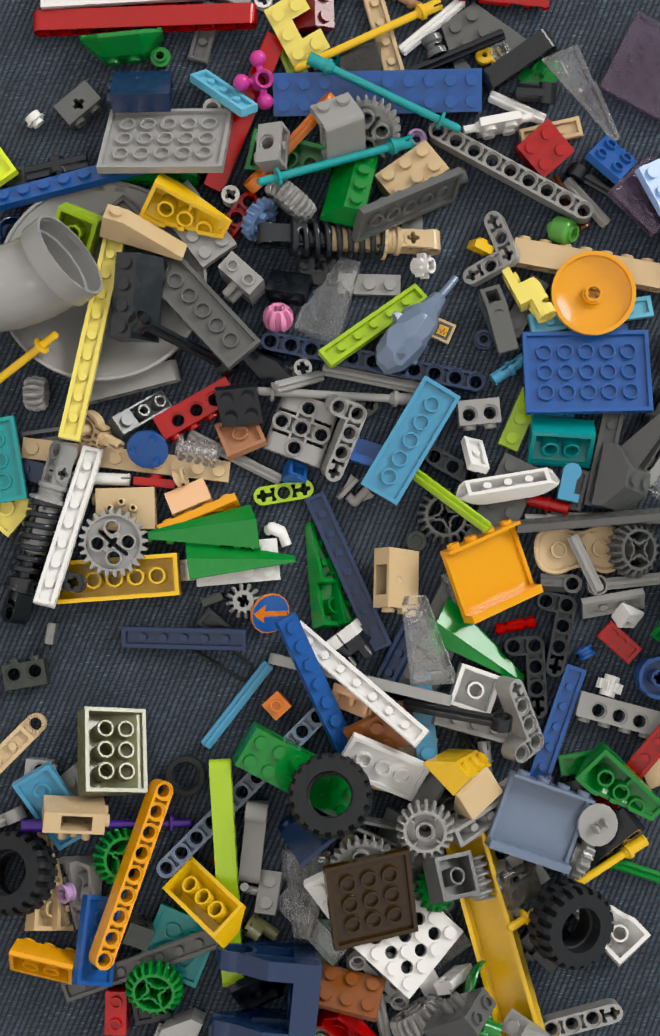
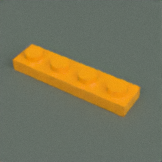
[157,493,241,528]

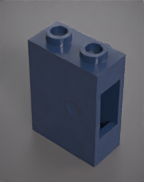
[107,71,173,113]

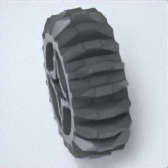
[417,488,472,544]
[606,523,660,578]

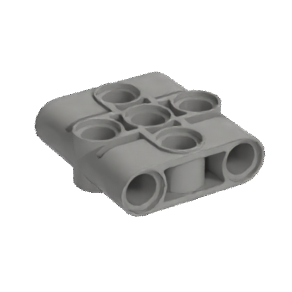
[263,396,338,468]

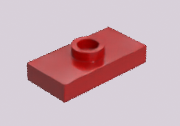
[133,474,177,490]
[596,621,642,664]

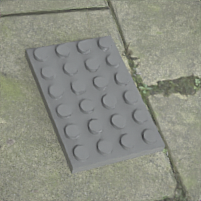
[96,108,233,174]

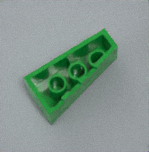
[244,128,333,173]

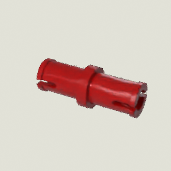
[526,496,571,516]

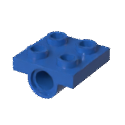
[585,135,638,186]

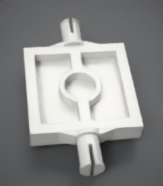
[463,110,534,140]

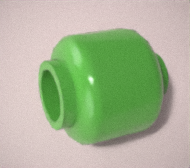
[547,216,579,245]

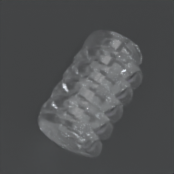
[175,434,222,468]

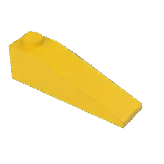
[139,173,232,239]

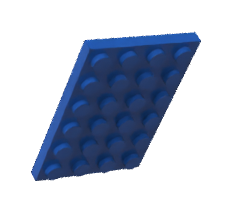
[521,330,654,415]

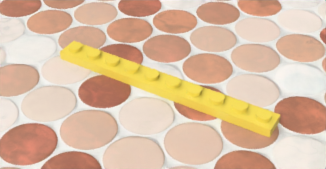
[58,238,125,442]

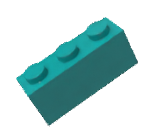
[527,416,596,468]

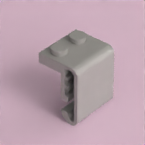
[310,92,366,160]

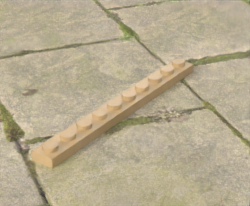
[21,437,231,483]

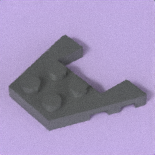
[440,2,526,69]

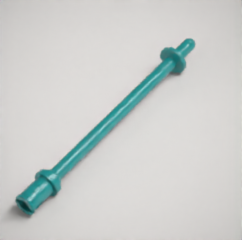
[306,52,461,132]
[257,135,414,187]

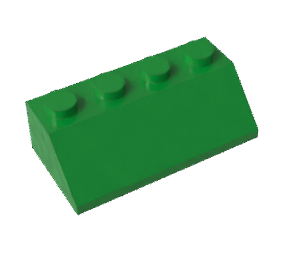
[320,155,379,227]

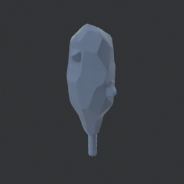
[375,275,459,374]

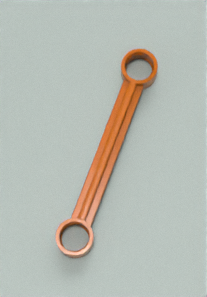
[243,92,335,194]

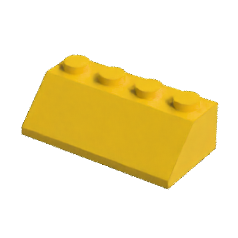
[162,857,246,949]

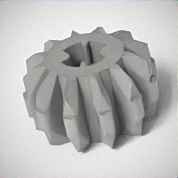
[22,376,50,411]
[226,583,261,619]

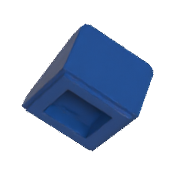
[281,458,308,483]

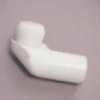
[264,522,292,548]

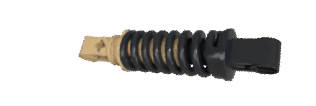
[257,216,441,260]

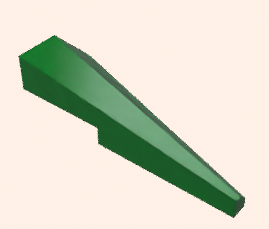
[147,505,260,551]
[305,522,357,630]
[185,542,296,580]
[427,597,525,682]

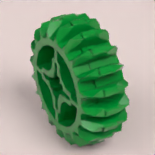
[91,828,142,885]
[125,958,184,1016]

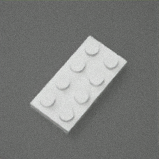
[196,538,281,587]
[341,732,429,802]

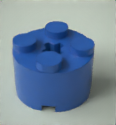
[634,656,660,700]

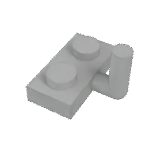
[240,869,283,916]

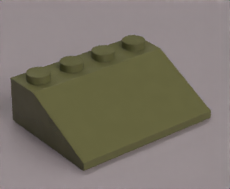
[77,706,148,797]

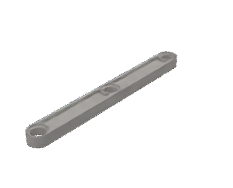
[268,653,453,706]

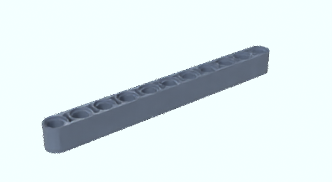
[156,707,322,878]

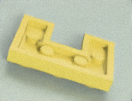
[264,0,330,68]

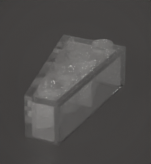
[402,595,456,686]

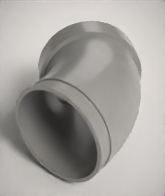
[0,214,103,332]

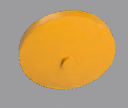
[551,251,636,336]

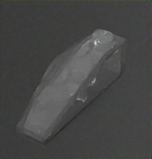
[294,257,361,343]

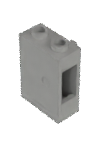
[218,251,266,307]

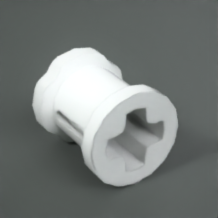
[221,185,240,208]

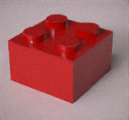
[513,118,575,178]

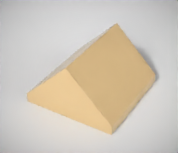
[453,766,503,820]

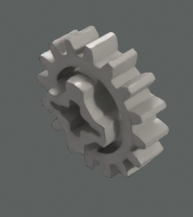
[563,835,596,881]

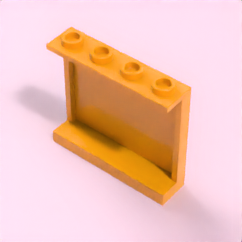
[440,518,544,624]

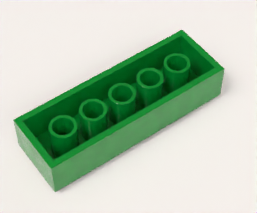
[232,721,351,817]

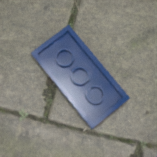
[72,894,120,987]

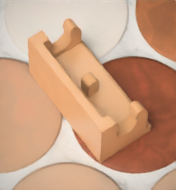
[164,477,213,518]
[332,683,374,718]

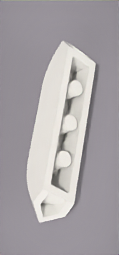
[456,467,560,505]

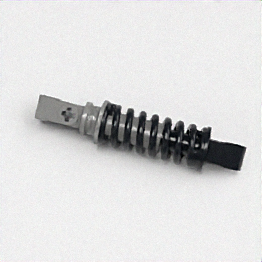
[1,440,77,625]

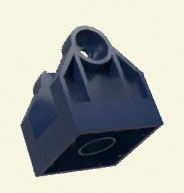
[208,940,322,1036]

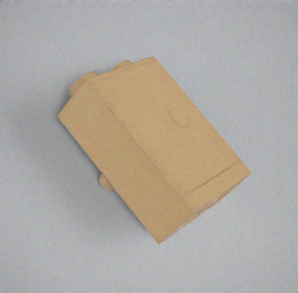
[92,487,158,531]
[373,547,419,614]
[42,795,110,841]

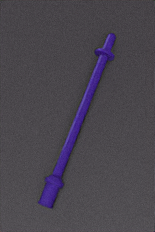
[21,813,193,834]

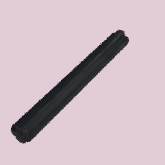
[407,29,506,70]

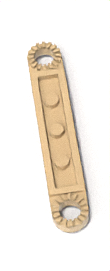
[0,713,47,774]

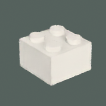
[449,662,500,714]

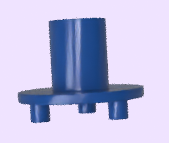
[127,430,169,469]

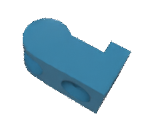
[555,463,582,504]

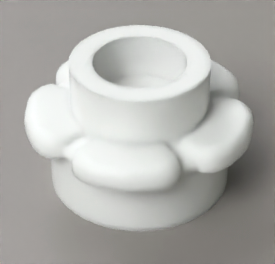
[25,110,44,129]

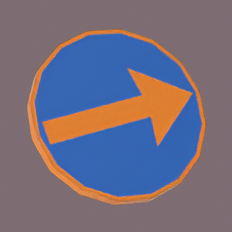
[250,593,289,634]

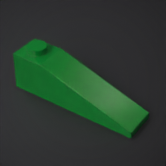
[575,741,660,821]

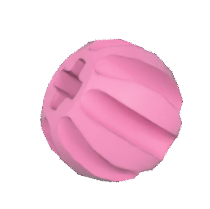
[263,302,294,333]

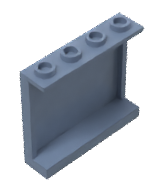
[484,768,596,875]

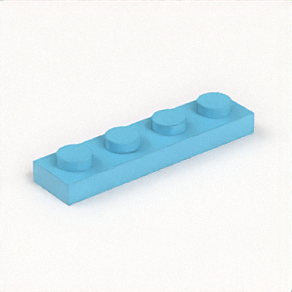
[190,69,258,117]

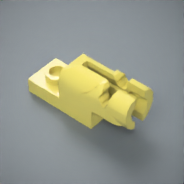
[502,267,557,323]

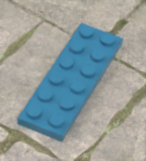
[360,375,461,506]

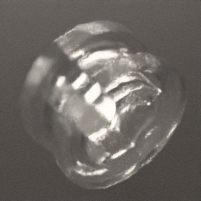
[490,41,511,61]

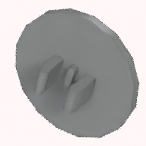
[577,803,618,846]

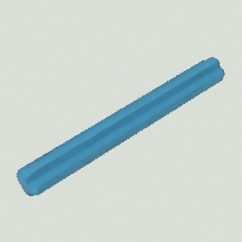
[201,660,273,749]

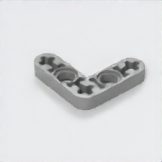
[463,211,520,287]

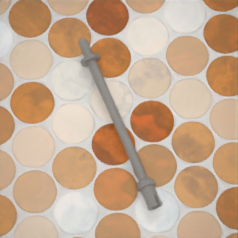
[258,382,413,407]

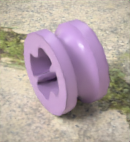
[56,882,77,904]

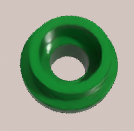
[150,47,171,68]

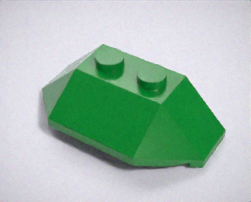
[79,27,164,67]

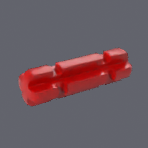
[495,616,536,635]

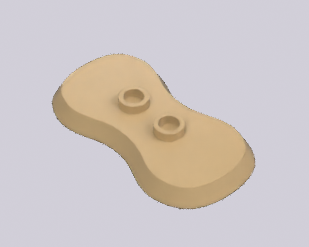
[534,525,616,575]

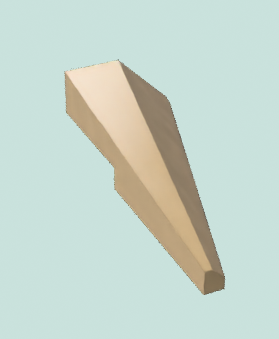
[24,832,74,931]

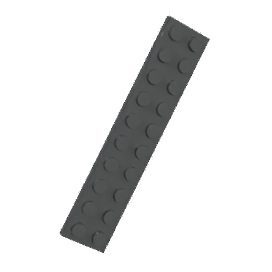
[98,194,261,371]

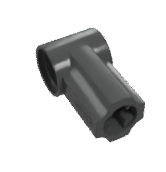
[539,573,582,593]

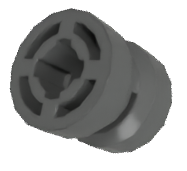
[421,32,447,59]

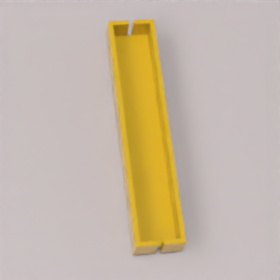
[445,829,546,1036]

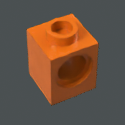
[262,690,292,721]

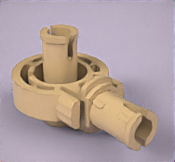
[78,410,125,453]

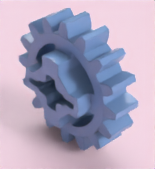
[240,196,278,242]

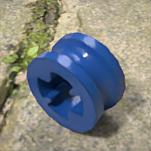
[575,643,596,661]

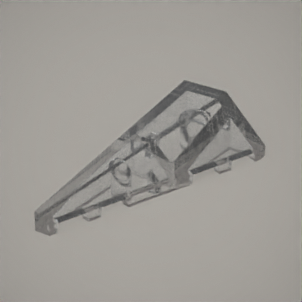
[542,44,620,141]

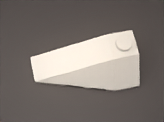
[575,905,651,967]

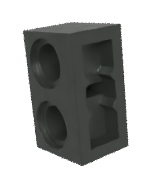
[1,655,51,691]
[122,912,155,951]

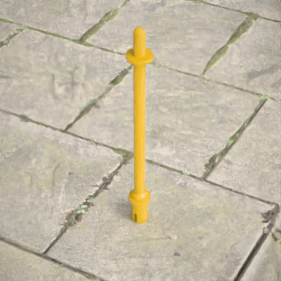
[294,0,443,73]
[0,331,59,384]
[507,834,649,932]

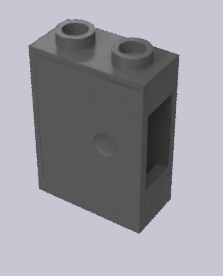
[423,987,497,1036]

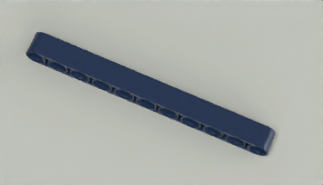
[261,332,485,394]

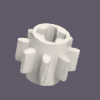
[410,253,436,279]
[595,673,624,699]

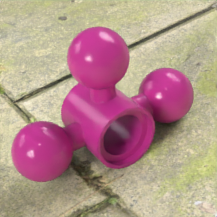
[233,50,273,110]

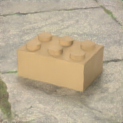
[374,140,450,197]

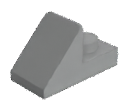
[502,1008,549,1036]

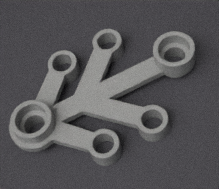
[349,950,410,1011]

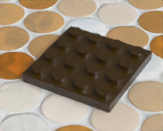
[323,847,418,951]

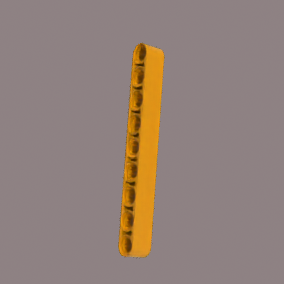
[88,779,174,970]

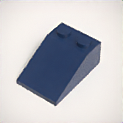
[278,806,336,867]

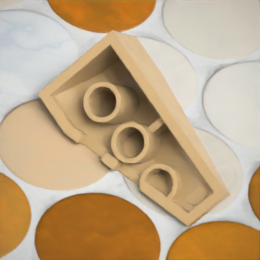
[100,204,187,261]

